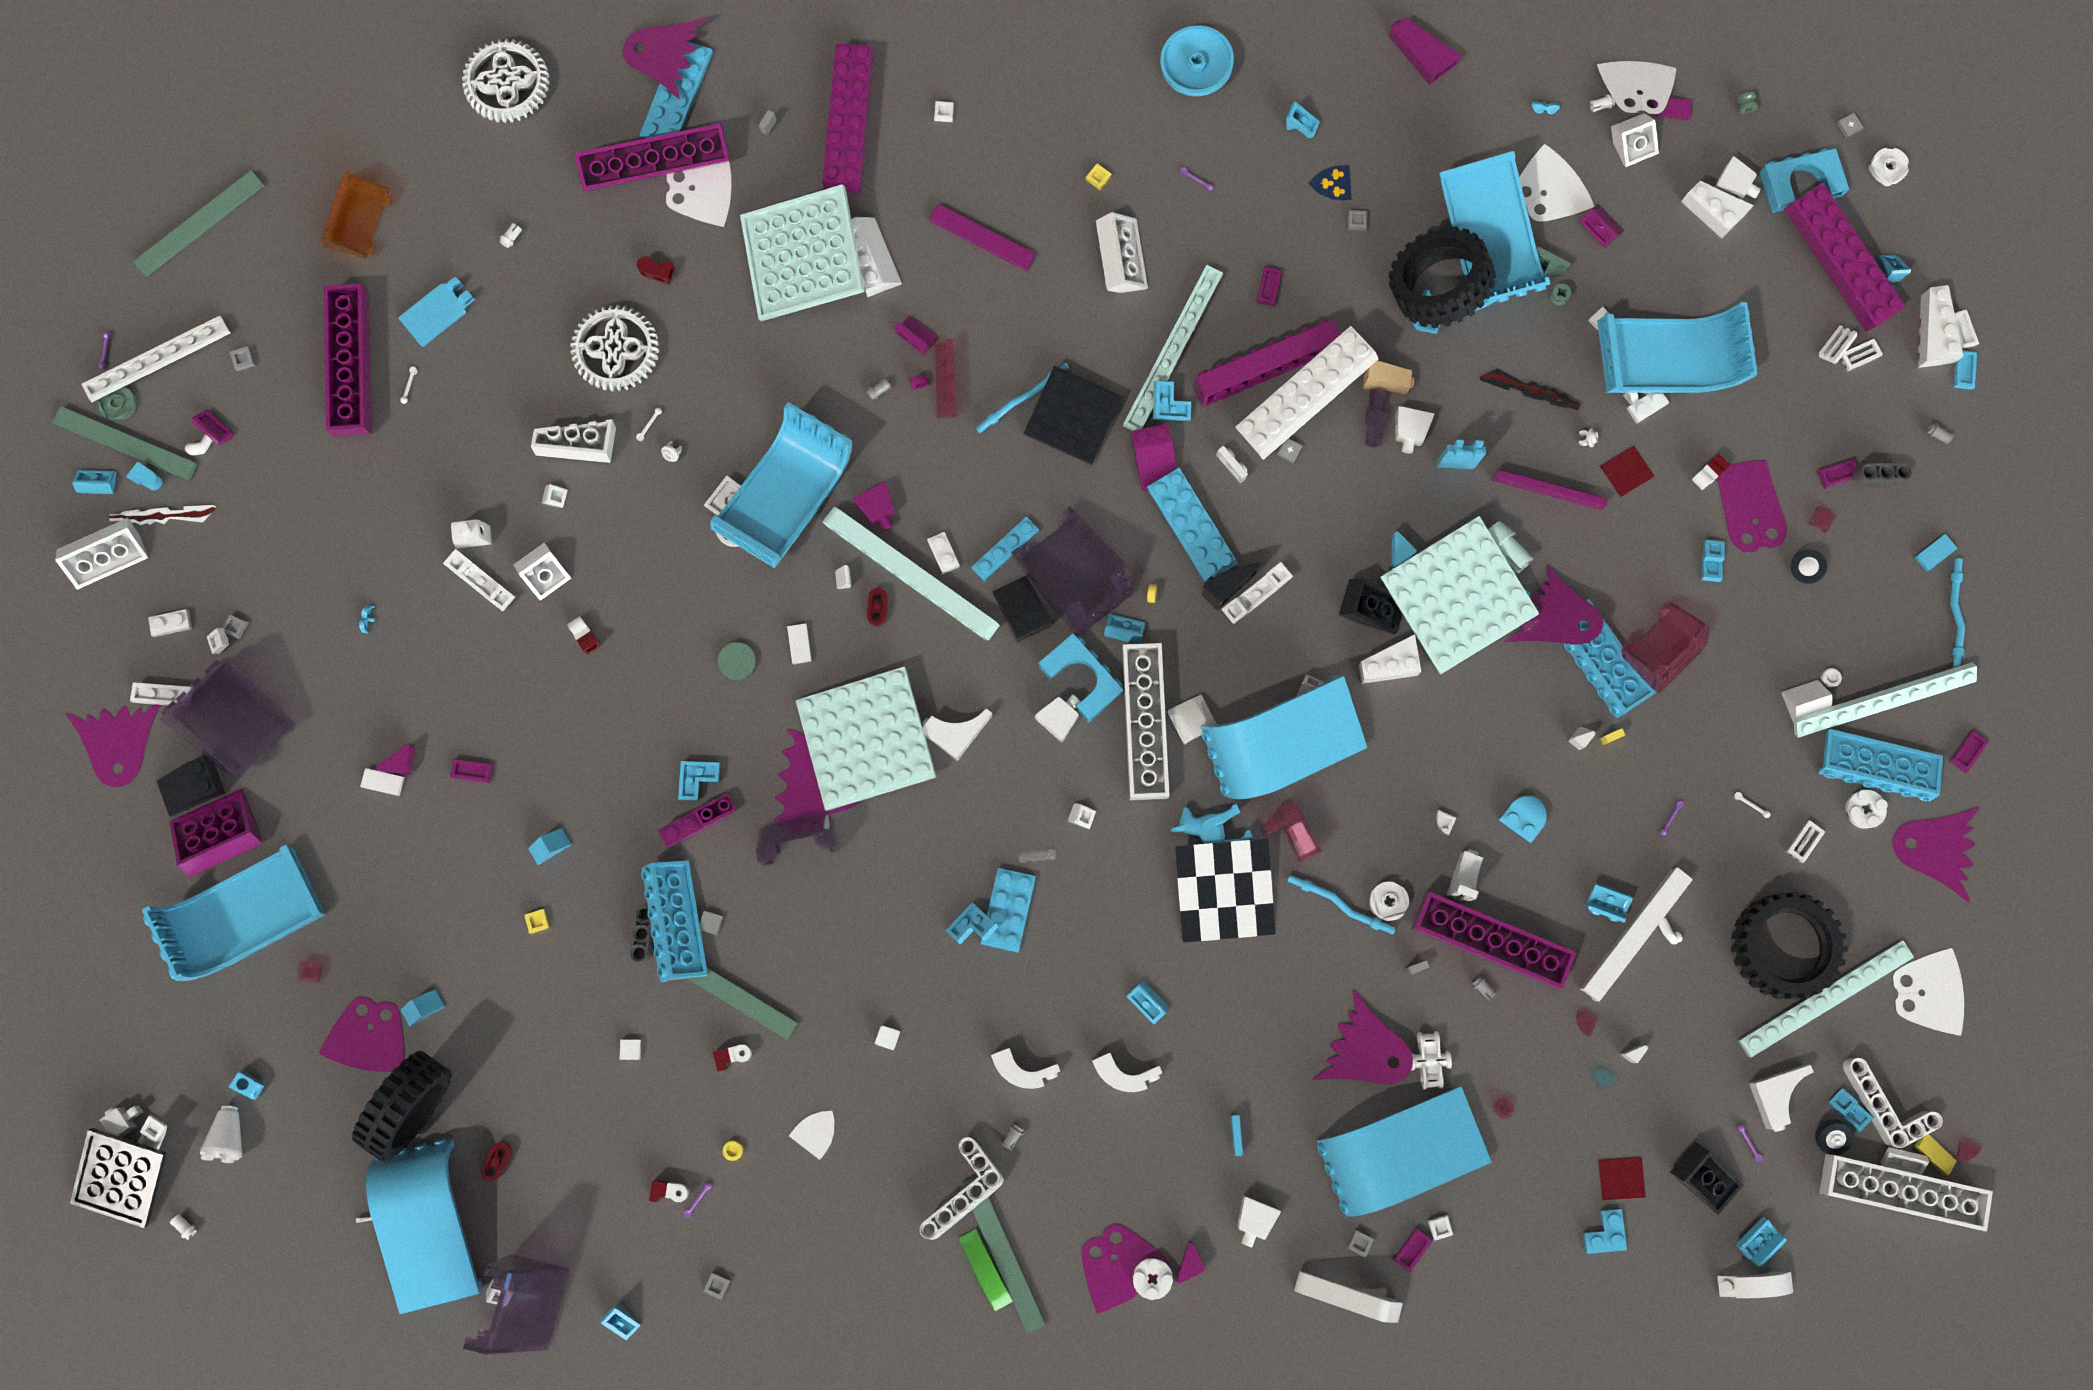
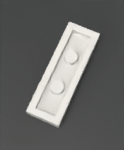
[130,682,194,707]

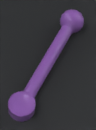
[1180,167,1214,191]
[98,331,111,370]
[1660,801,1684,836]
[1737,1124,1763,1162]
[683,1182,712,1218]

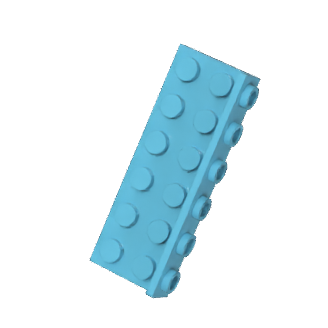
[1563,599,1656,718]
[1818,729,1943,801]
[641,861,708,982]

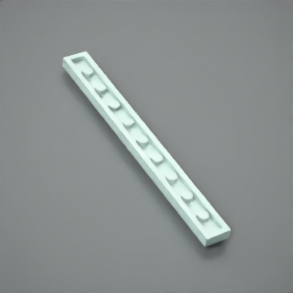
[1123,265,1223,431]
[1794,662,1977,738]
[1738,940,1914,1057]

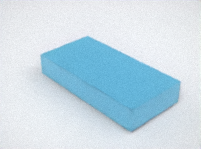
[1954,350,1977,390]
[1914,534,1958,572]
[1230,1114,1243,1156]

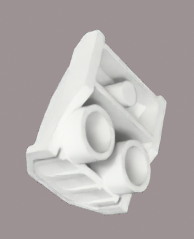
[1167,695,1217,745]

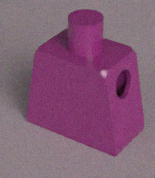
[853,482,896,531]

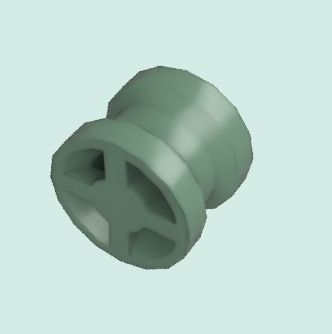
[1736,92,1758,114]
[1549,284,1571,306]

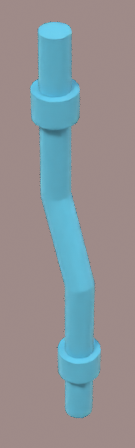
[976,362,1070,433]
[1950,558,1965,668]
[1287,874,1396,935]

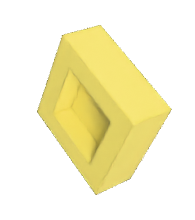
[1086,164,1112,190]
[1600,728,1625,745]
[524,909,550,934]

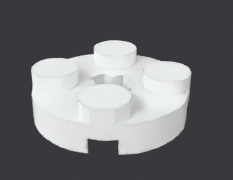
[1869,148,1909,186]
[1845,790,1888,829]
[1369,882,1409,921]
[1133,1258,1173,1300]

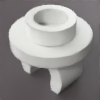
[1579,428,1598,447]
[661,441,682,462]

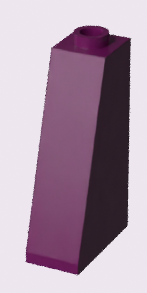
[1389,18,1461,85]

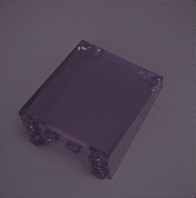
[1011,507,1136,636]
[160,658,295,781]
[463,1254,569,1354]

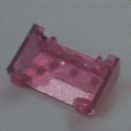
[1621,602,1710,693]

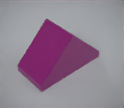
[376,743,415,776]
[1176,1241,1206,1283]

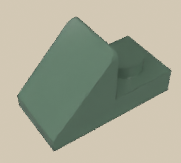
[1536,246,1571,277]

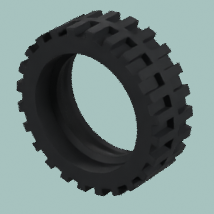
[1389,226,1496,328]
[1731,892,1848,999]
[352,1051,452,1162]

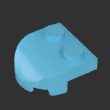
[1499,795,1547,843]

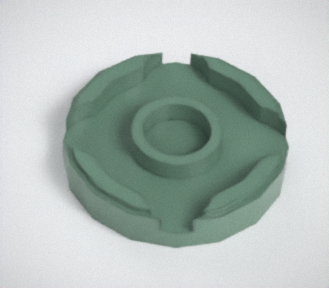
[97,386,138,422]
[717,642,756,681]

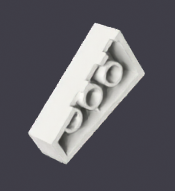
[1918,285,1964,368]
[531,419,616,463]

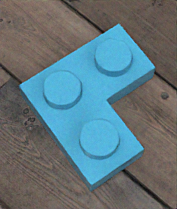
[1153,381,1191,421]
[678,761,720,801]
[945,902,998,944]
[1583,1209,1627,1254]

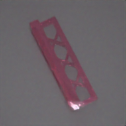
[935,339,956,418]

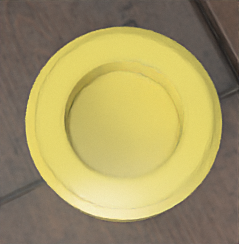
[1147,584,1157,603]
[723,1140,743,1161]

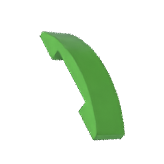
[958,1229,1013,1311]

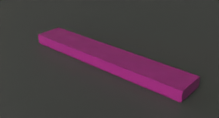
[929,204,1035,271]
[1492,469,1608,510]

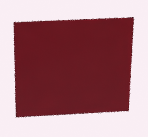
[1600,446,1655,497]
[1598,1157,1646,1200]

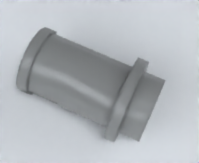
[866,378,891,400]
[1926,423,1954,444]
[1472,975,1497,1001]
[1001,1124,1024,1151]

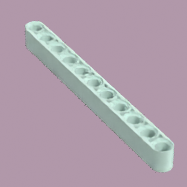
[822,507,1000,641]

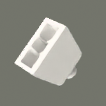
[1714,156,1761,200]
[1395,406,1434,453]
[451,519,492,549]
[1035,694,1081,743]
[1237,1195,1281,1247]

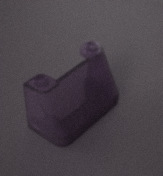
[756,814,840,866]

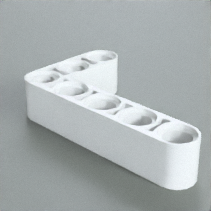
[1843,1058,1943,1148]
[920,1137,1004,1240]
[1294,1271,1403,1323]

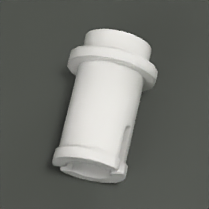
[1590,94,1615,112]
[499,223,522,248]
[170,1214,197,1240]

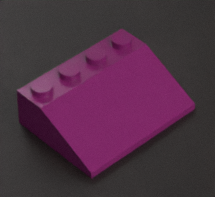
[169,789,262,877]

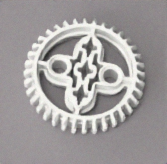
[462,38,550,123]
[571,305,659,392]

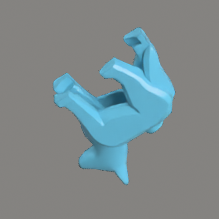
[1171,804,1253,844]

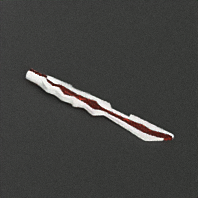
[109,505,216,525]

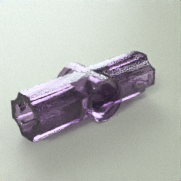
[1365,388,1387,447]

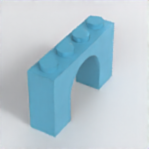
[1759,148,1849,213]
[1038,634,1124,723]

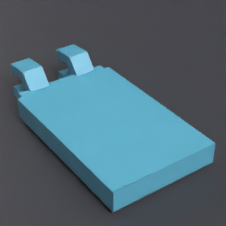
[398,276,475,347]
[1437,440,1486,469]

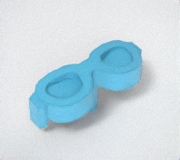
[1531,101,1560,114]
[359,605,375,634]

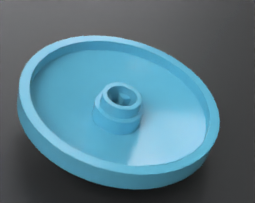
[1160,26,1234,96]

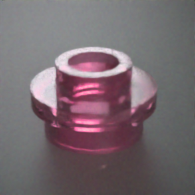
[1494,1098,1514,1119]

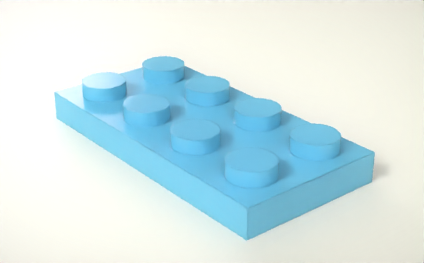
[980,868,1036,953]

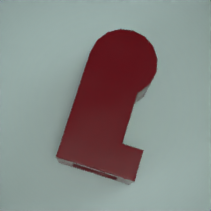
[637,256,675,285]

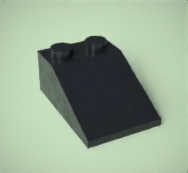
[1201,562,1262,611]
[992,576,1051,643]
[1339,578,1402,634]
[156,756,225,817]
[1670,1142,1743,1215]

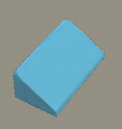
[72,470,116,494]
[1104,613,1146,644]
[1126,980,1170,1025]

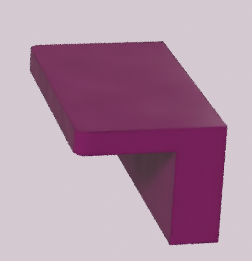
[1579,205,1624,248]
[894,316,937,356]

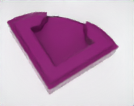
[909,376,930,390]

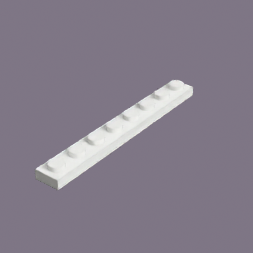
[82,316,231,402]

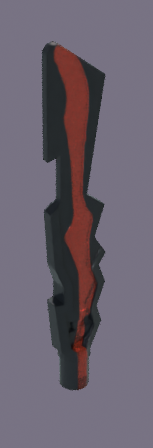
[1480,369,1581,410]

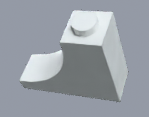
[922,709,993,761]
[1446,849,1483,903]
[1749,1065,1814,1132]

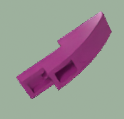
[658,793,737,848]

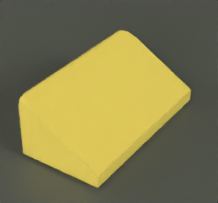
[1913,1134,1957,1176]

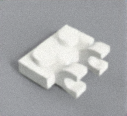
[1623,393,1669,424]

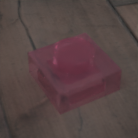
[1808,506,1836,533]
[297,961,323,983]

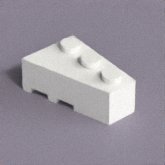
[1681,181,1754,238]
[1358,635,1421,684]

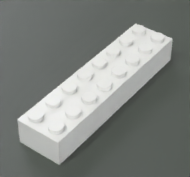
[1235,326,1378,460]
[1122,643,1169,800]
[1819,1154,1993,1232]

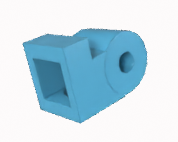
[126,461,163,490]
[229,1070,265,1099]

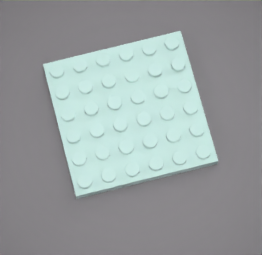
[740,184,865,321]
[1380,516,1539,674]
[795,667,936,811]

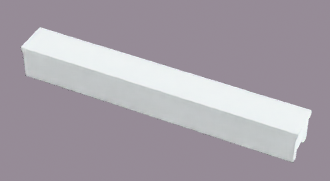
[1579,867,1693,1002]

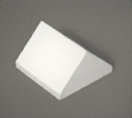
[1781,680,1832,724]

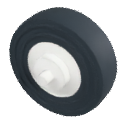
[1791,549,1827,584]
[1815,1119,1854,1155]

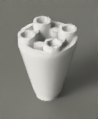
[200,1106,242,1163]

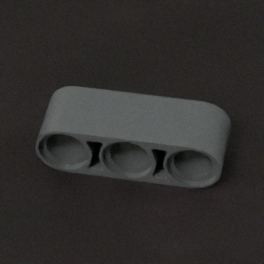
[1852,463,1912,485]
[630,905,653,963]

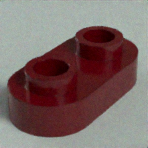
[867,588,888,626]
[481,1142,512,1181]

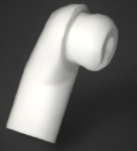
[185,434,212,455]
[1659,918,1683,945]

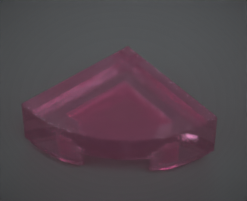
[1576,1011,1598,1037]
[1956,1141,1981,1162]

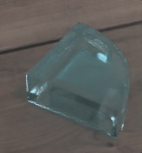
[1590,1069,1618,1089]

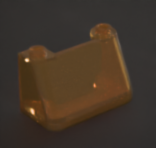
[319,171,392,259]

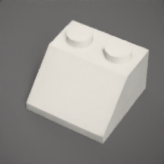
[1611,113,1659,167]
[513,543,571,600]

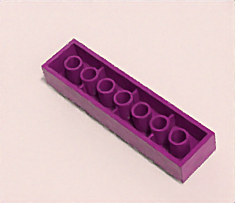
[822,43,874,193]
[574,123,731,191]
[1784,183,1906,332]
[324,283,371,437]
[1193,319,1341,408]
[1411,892,1576,989]

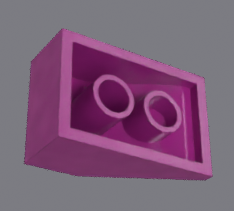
[1130,424,1177,491]

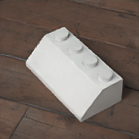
[1096,212,1148,293]
[851,217,902,297]
[55,518,148,590]

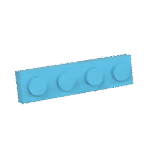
[971,517,1039,582]

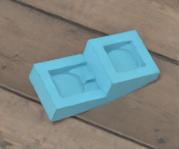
[1701,540,1725,582]
[1829,1088,1874,1133]

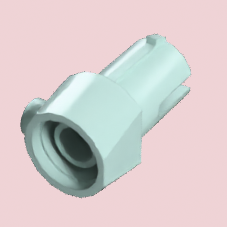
[1488,521,1533,574]

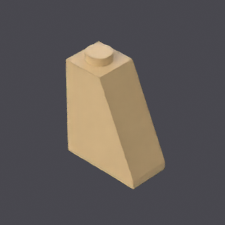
[1363,361,1414,394]

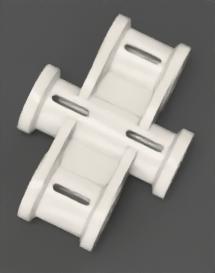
[1411,1031,1452,1090]

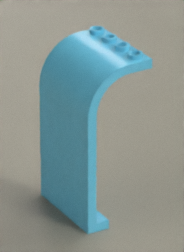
[1438,151,1550,307]
[1597,302,1758,393]
[710,402,852,568]
[1201,675,1367,799]
[142,845,326,981]
[1317,1087,1492,1217]
[366,1138,483,1314]

